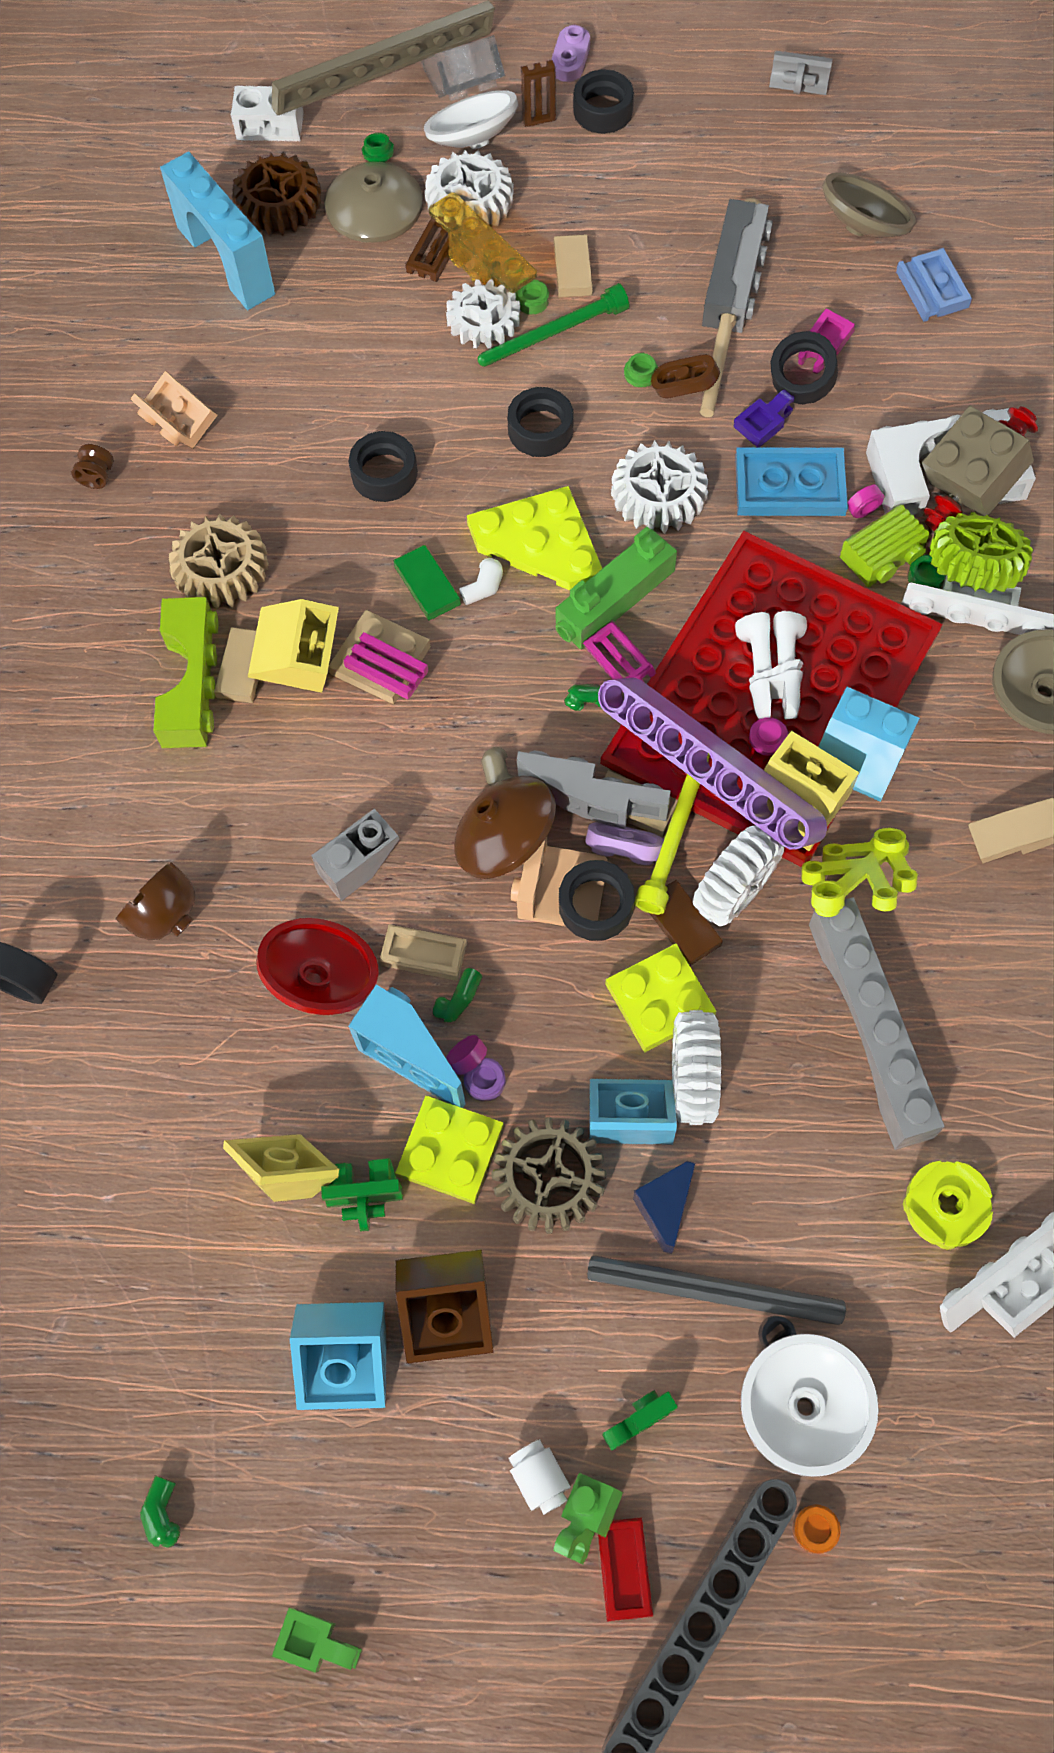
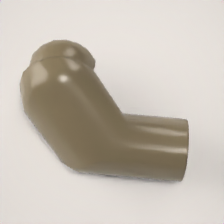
[482,747,514,786]

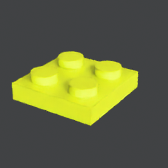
[605,944,717,1053]
[395,1095,504,1204]

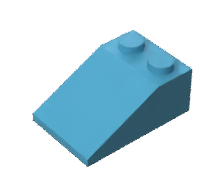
[349,985,466,1108]

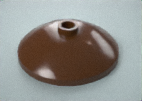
[454,776,556,879]

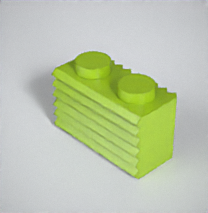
[840,504,929,587]

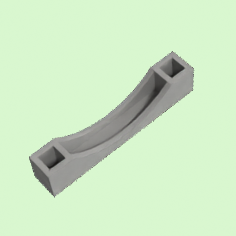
[809,897,945,1150]

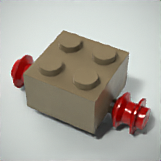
[922,406,1038,532]

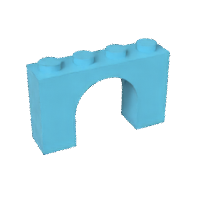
[160,151,276,311]

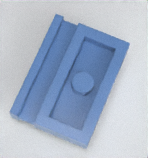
[896,248,972,322]

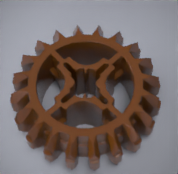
[232,152,322,236]

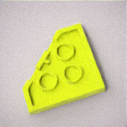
[466,486,602,590]

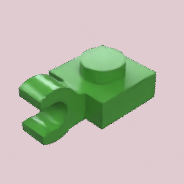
[554,1473,623,1565]
[272,1607,362,1673]

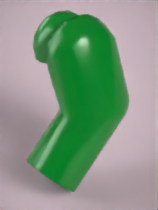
[564,684,602,711]
[432,968,482,1023]
[140,1475,180,1548]

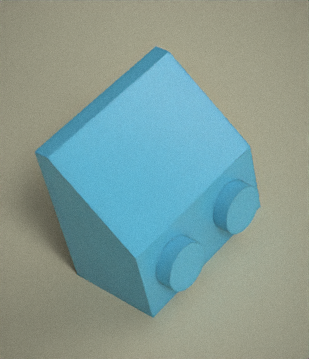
[819,687,920,802]
[290,1302,387,1410]

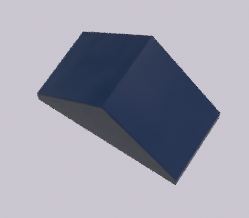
[633,1161,695,1254]

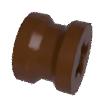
[71,444,114,489]

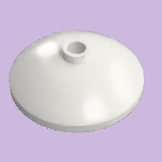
[424,90,518,149]
[741,1334,878,1477]

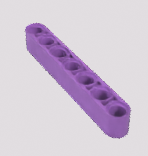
[598,677,827,849]

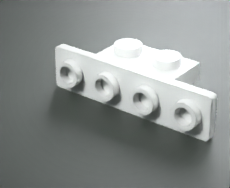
[901,575,1054,635]
[940,1212,1054,1337]

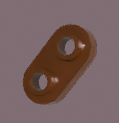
[651,354,720,399]

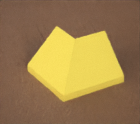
[223,1134,339,1202]

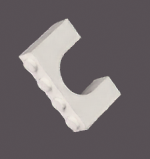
[866,408,1036,518]

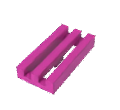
[583,620,656,693]
[343,632,428,700]

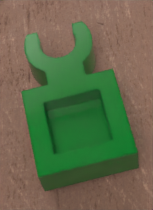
[602,1390,678,1451]

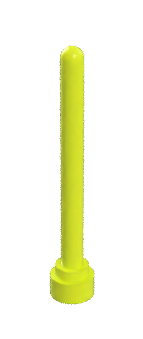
[634,753,710,915]

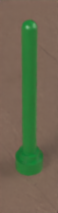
[477,283,630,367]

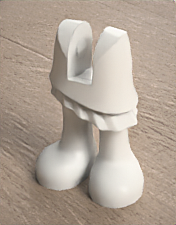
[735,611,807,720]

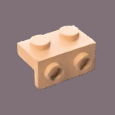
[131,371,217,449]

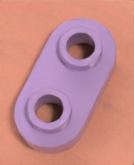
[552,25,590,82]
[585,822,664,865]

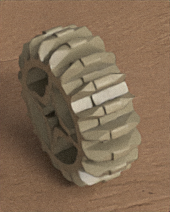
[491,1117,607,1234]

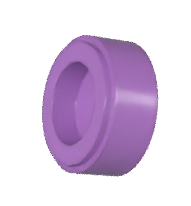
[464,1058,505,1101]

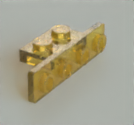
[429,192,537,293]

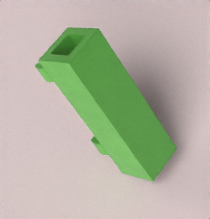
[555,527,677,650]

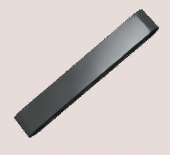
[602,1479,797,1753]

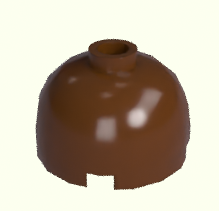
[116,862,195,940]

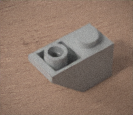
[311,809,399,901]

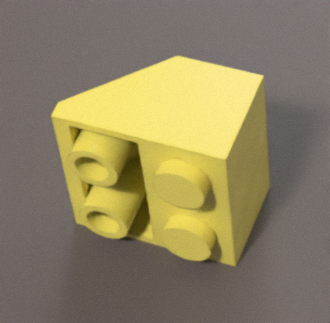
[248,599,339,693]
[764,731,859,851]

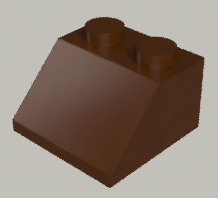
[395,1249,494,1364]

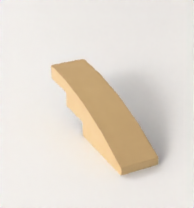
[968,798,1054,864]

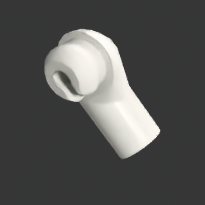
[459,558,503,605]

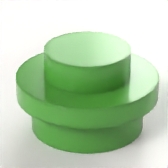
[624,353,658,387]

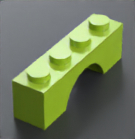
[153,597,219,748]

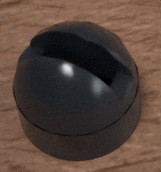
[758,1316,796,1348]

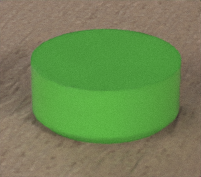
[515,280,549,314]

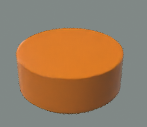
[793,1505,841,1554]

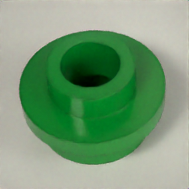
[362,133,394,162]

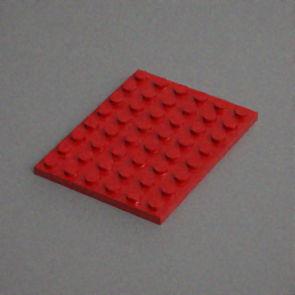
[600,530,943,867]

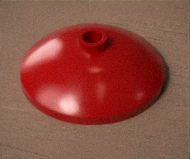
[256,918,379,1015]

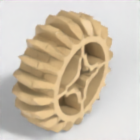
[169,514,269,610]

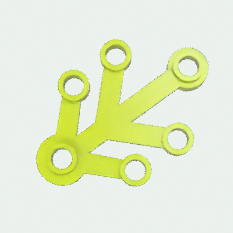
[801,828,918,917]

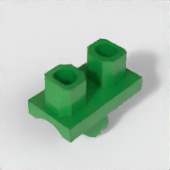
[321,1158,403,1232]

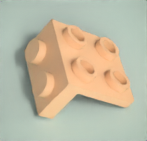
[511,837,608,926]

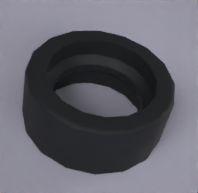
[573,69,634,134]
[770,331,838,405]
[507,387,574,457]
[348,431,418,502]
[559,860,635,941]
[0,942,58,1004]

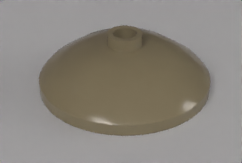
[325,162,423,243]
[822,172,916,238]
[992,630,1054,734]

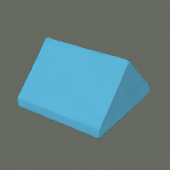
[589,1079,677,1145]

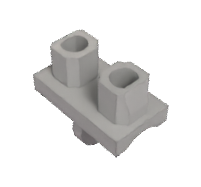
[769,51,832,95]

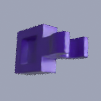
[734,389,795,447]

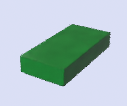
[393,545,461,621]

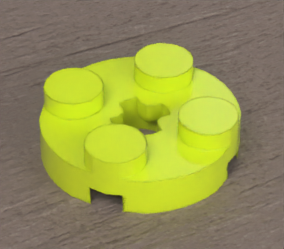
[903,1161,993,1250]

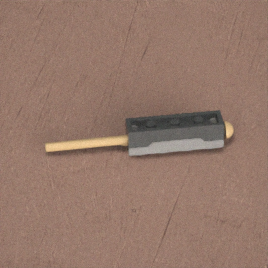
[700,198,773,417]

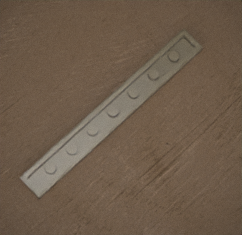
[272,0,495,116]

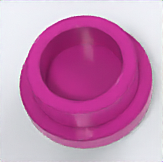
[749,718,789,756]

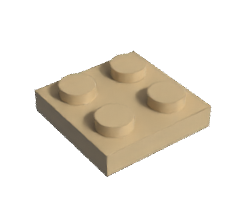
[328,610,431,705]

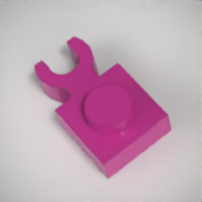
[798,308,855,374]

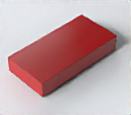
[598,1517,653,1621]

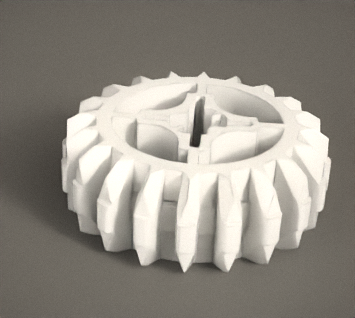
[425,150,514,235]
[611,440,708,534]
[693,825,784,926]
[672,1010,722,1125]

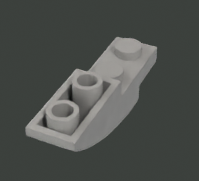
[517,751,671,829]

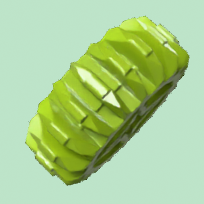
[929,512,1033,594]

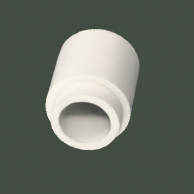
[509,1439,571,1515]

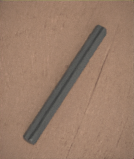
[587,1256,846,1325]

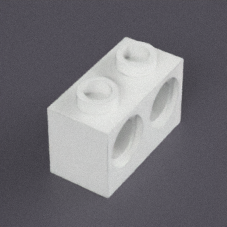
[231,86,303,141]

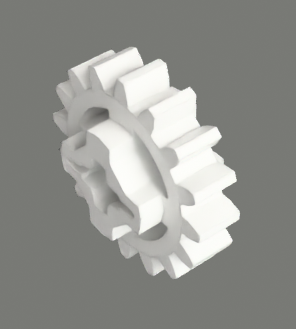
[446,279,520,348]

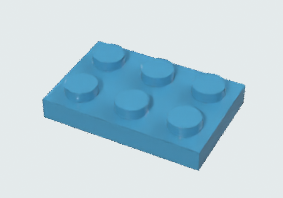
[735,447,848,516]

